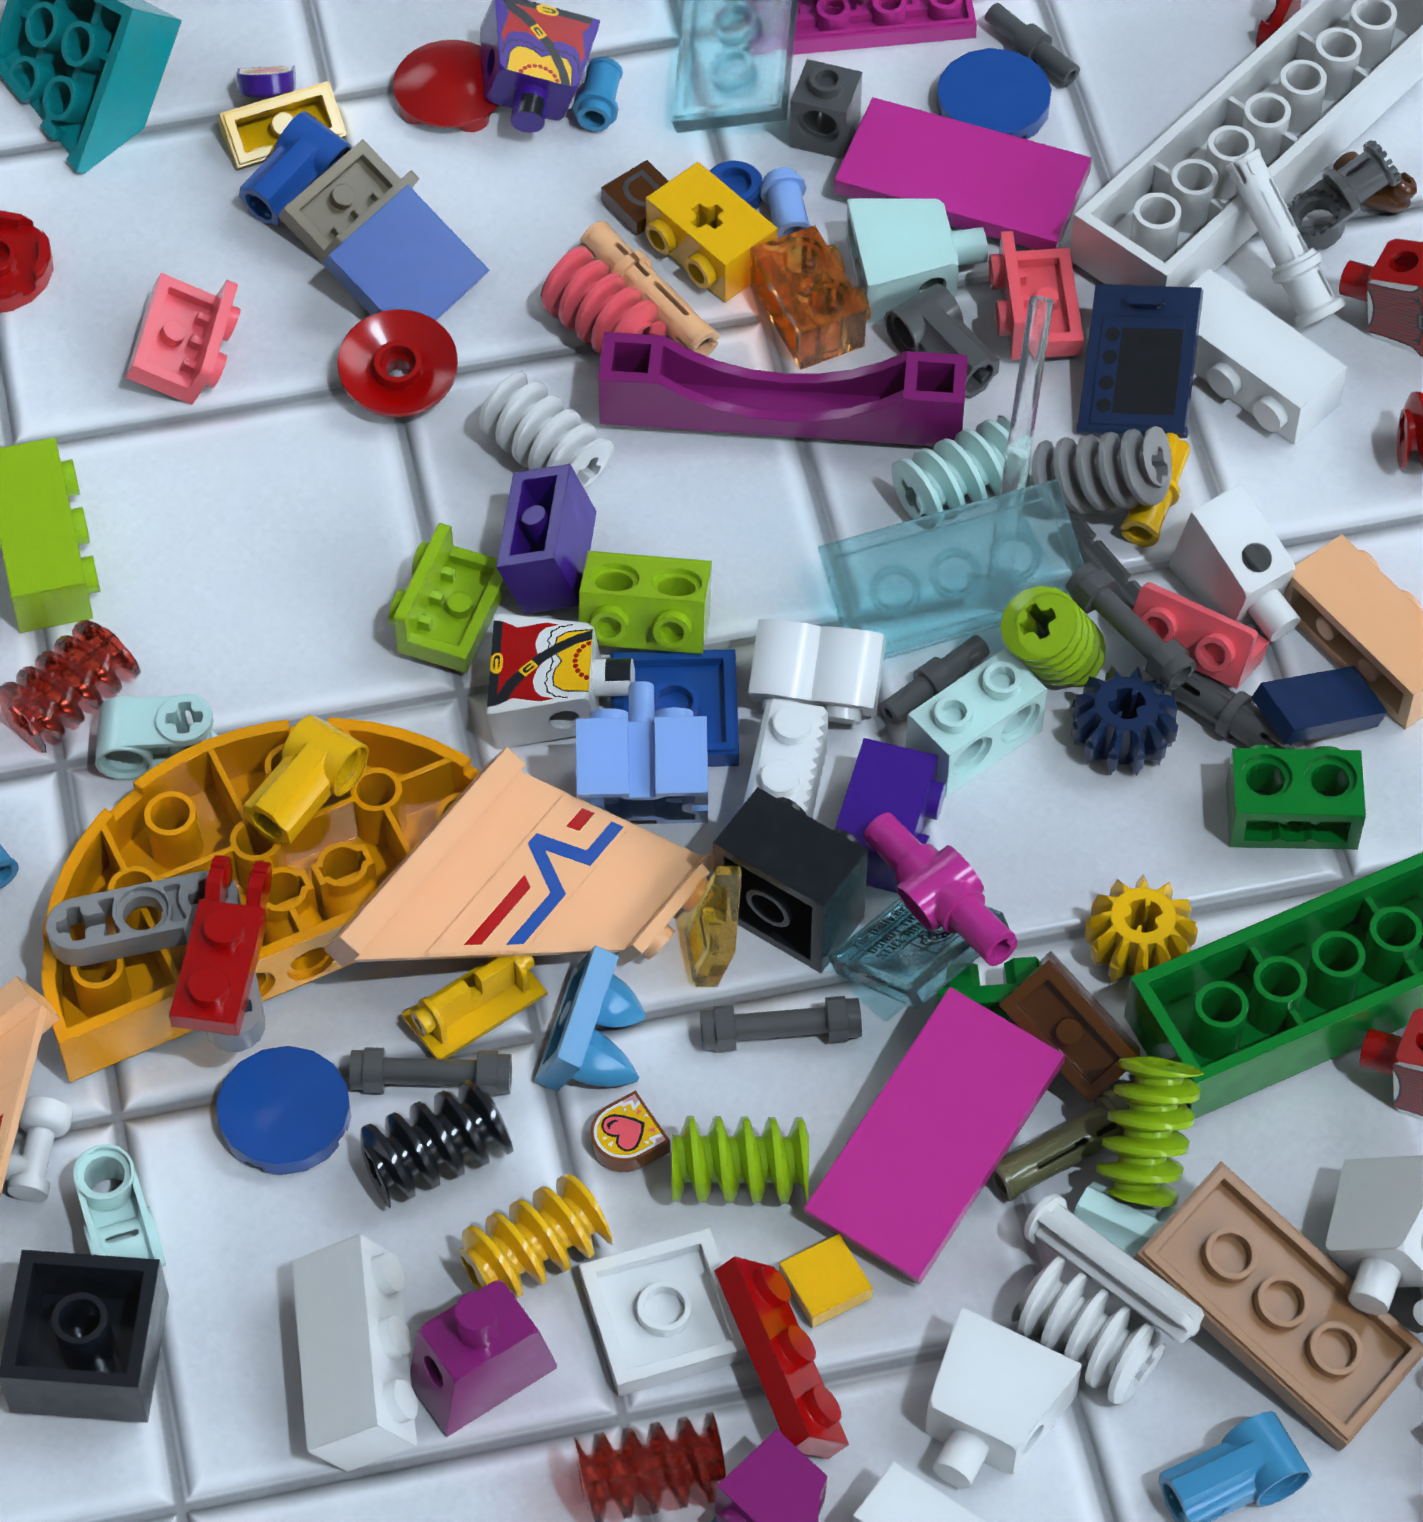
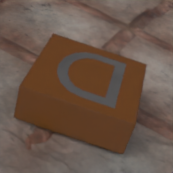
[601,160,669,235]

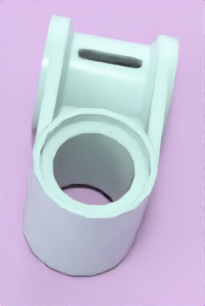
[95,694,218,780]
[73,1144,166,1266]

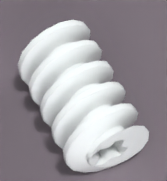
[479,371,614,488]
[1011,1256,1166,1405]

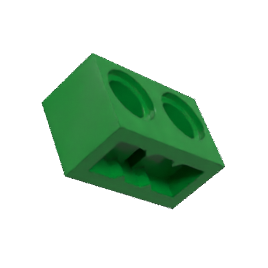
[1226,745,1366,850]

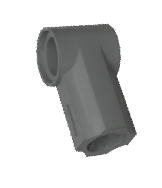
[884,283,1000,399]

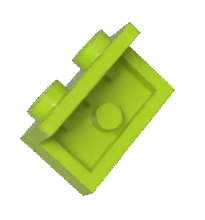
[388,523,508,673]

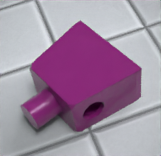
[410,1280,557,1437]

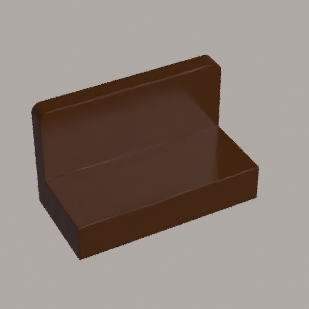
[999,951,1140,1104]

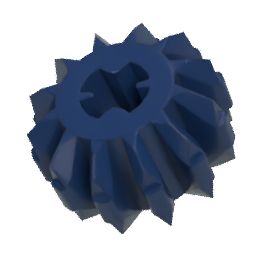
[1071,666,1178,776]

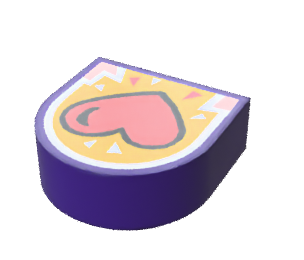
[236,66,296,98]

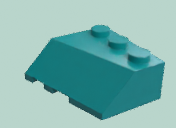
[0,0,182,174]

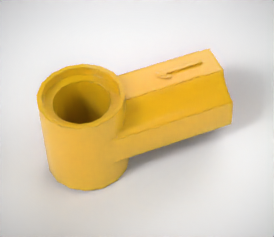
[243,715,369,845]

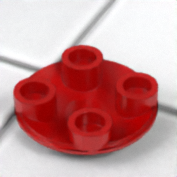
[393,40,499,132]

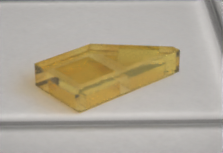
[684,866,742,987]

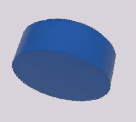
[710,161,763,210]

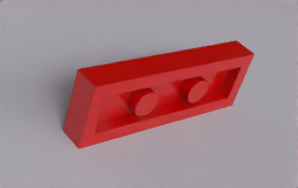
[714,1256,849,1459]

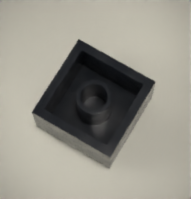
[713,787,868,974]
[0,1249,169,1423]

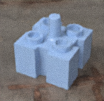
[576,681,708,824]

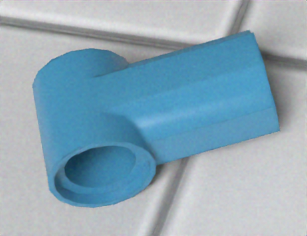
[1158,1411,1312,1522]

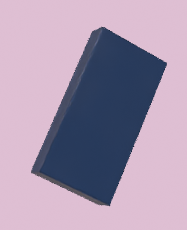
[1251,666,1388,745]

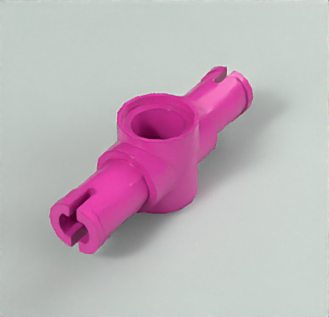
[864,812,1018,966]

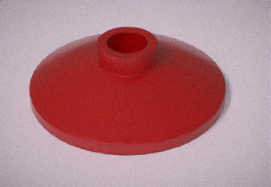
[337,309,458,417]

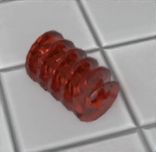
[0,620,141,753]
[573,1412,726,1522]

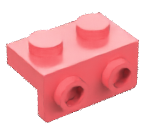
[989,231,1084,360]
[126,273,241,405]
[1133,582,1270,689]

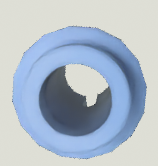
[760,167,812,245]

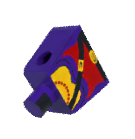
[480,0,600,133]

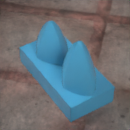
[534,945,646,1092]

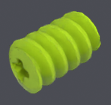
[1000,586,1107,687]
[1096,1056,1205,1207]
[671,1116,809,1204]

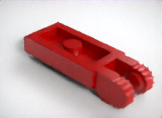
[169,855,273,1036]

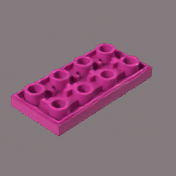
[743,0,977,59]
[834,97,1092,250]
[804,987,1065,1285]

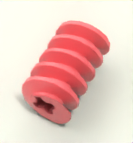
[540,246,667,356]

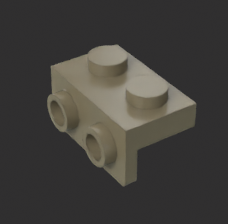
[278,139,420,263]

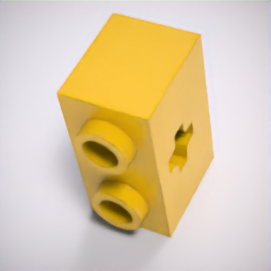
[645,162,778,303]

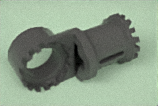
[1288,140,1402,250]

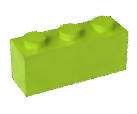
[0,437,101,633]

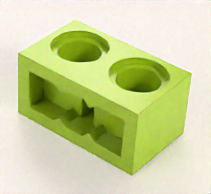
[579,551,712,654]

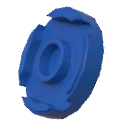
[936,48,1051,139]
[216,1046,352,1175]

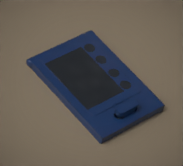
[1076,284,1204,439]

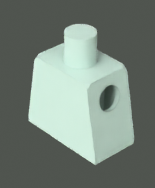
[846,198,988,323]

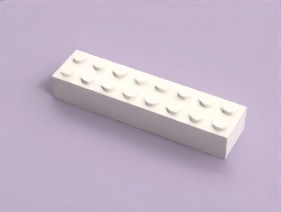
[1070,0,1423,309]

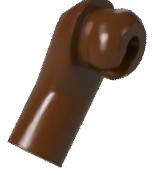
[1333,151,1417,213]

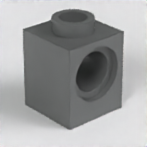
[790,59,862,159]

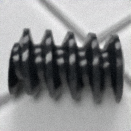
[360,1079,514,1208]

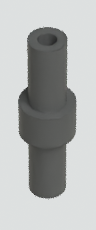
[985,3,1080,85]
[880,635,990,724]

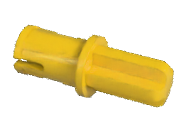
[1121,433,1190,547]

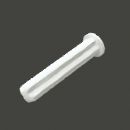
[1024,1194,1204,1343]

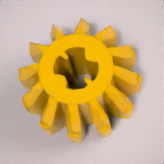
[1084,874,1198,983]

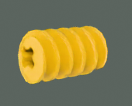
[459,1173,613,1299]

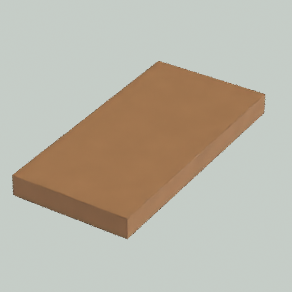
[1133,1161,1423,1452]

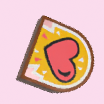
[591,1090,671,1172]

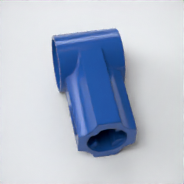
[239,111,352,226]

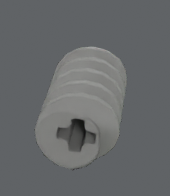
[1031,426,1172,516]

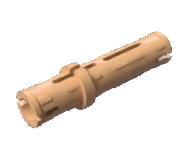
[579,221,720,356]

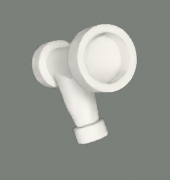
[5,1096,74,1202]

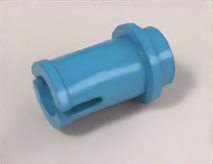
[573,57,623,131]

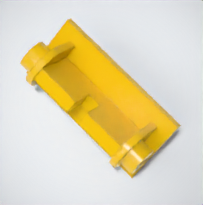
[402,956,548,1059]

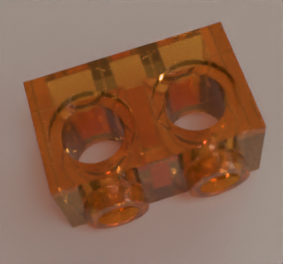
[750,225,871,370]

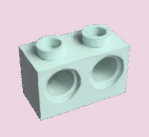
[906,648,1047,797]

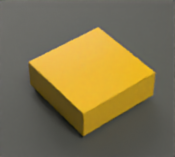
[779,1234,873,1328]

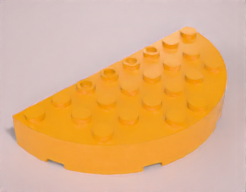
[41,718,480,1082]

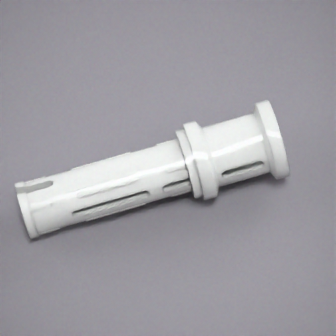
[1224,148,1346,329]

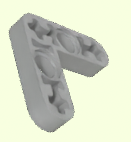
[46,871,265,1052]

